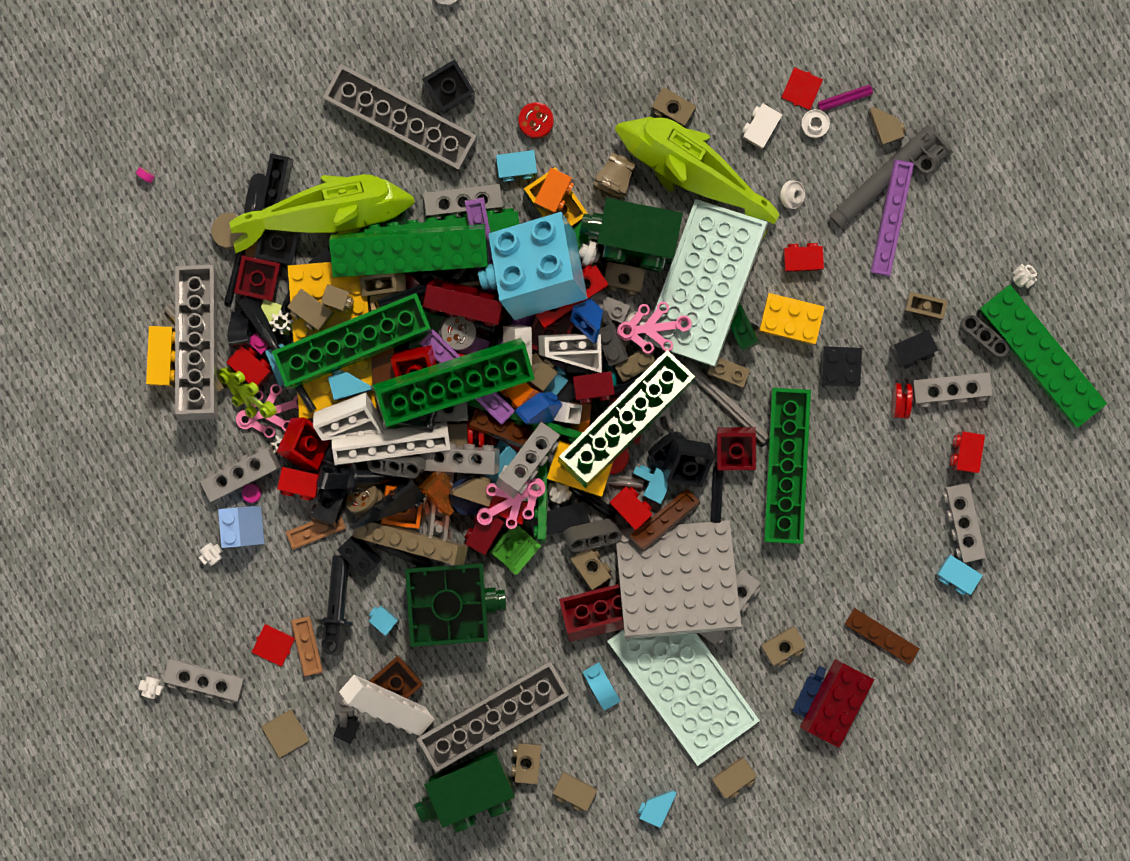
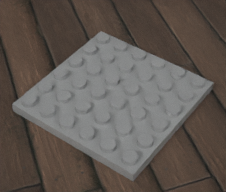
[616,520,741,639]

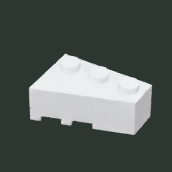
[538,334,602,373]
[313,393,383,441]

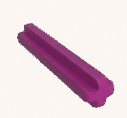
[818,85,873,111]

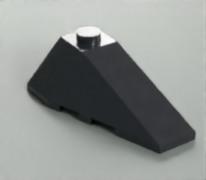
[350,478,426,530]

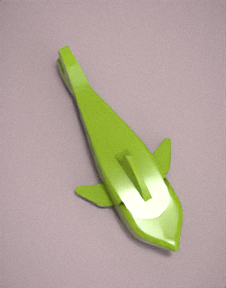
[615,117,779,238]
[229,174,415,253]

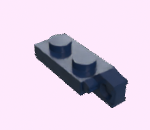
[792,666,826,717]

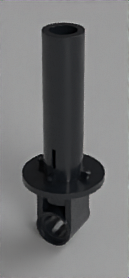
[316,462,414,495]
[317,555,353,656]

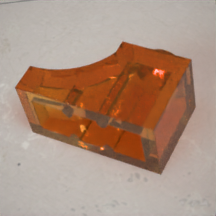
[419,471,454,516]

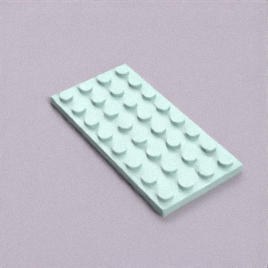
[644,199,768,367]
[608,629,760,766]

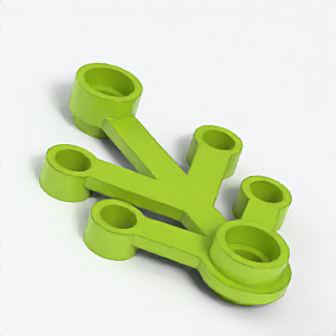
[218,367,277,418]

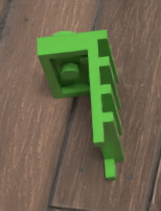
[488,524,541,575]

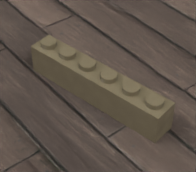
[352,518,468,565]

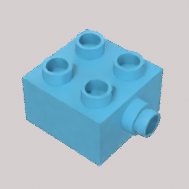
[478,212,587,320]

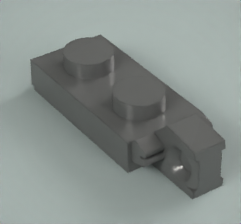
[334,676,355,727]

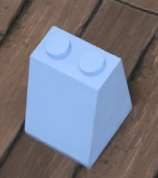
[218,506,265,548]

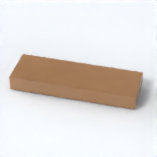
[286,516,346,550]
[290,616,323,677]

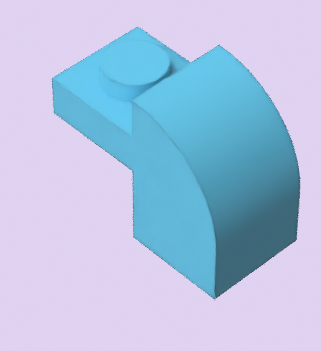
[633,465,668,504]
[583,663,621,711]

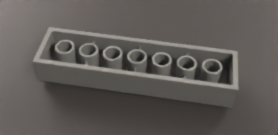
[323,64,477,172]
[175,265,217,421]
[417,660,570,772]

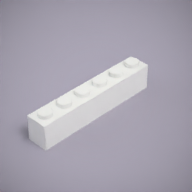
[332,422,450,465]
[339,675,435,736]

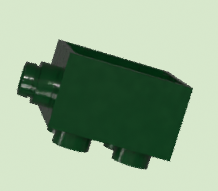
[579,197,683,272]
[405,563,506,647]
[414,748,516,833]

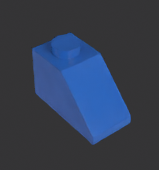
[570,299,603,344]
[515,392,563,424]

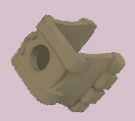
[593,152,636,199]

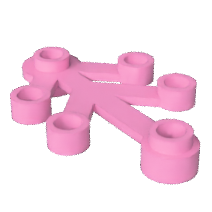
[617,302,692,354]
[236,384,299,438]
[477,478,545,529]

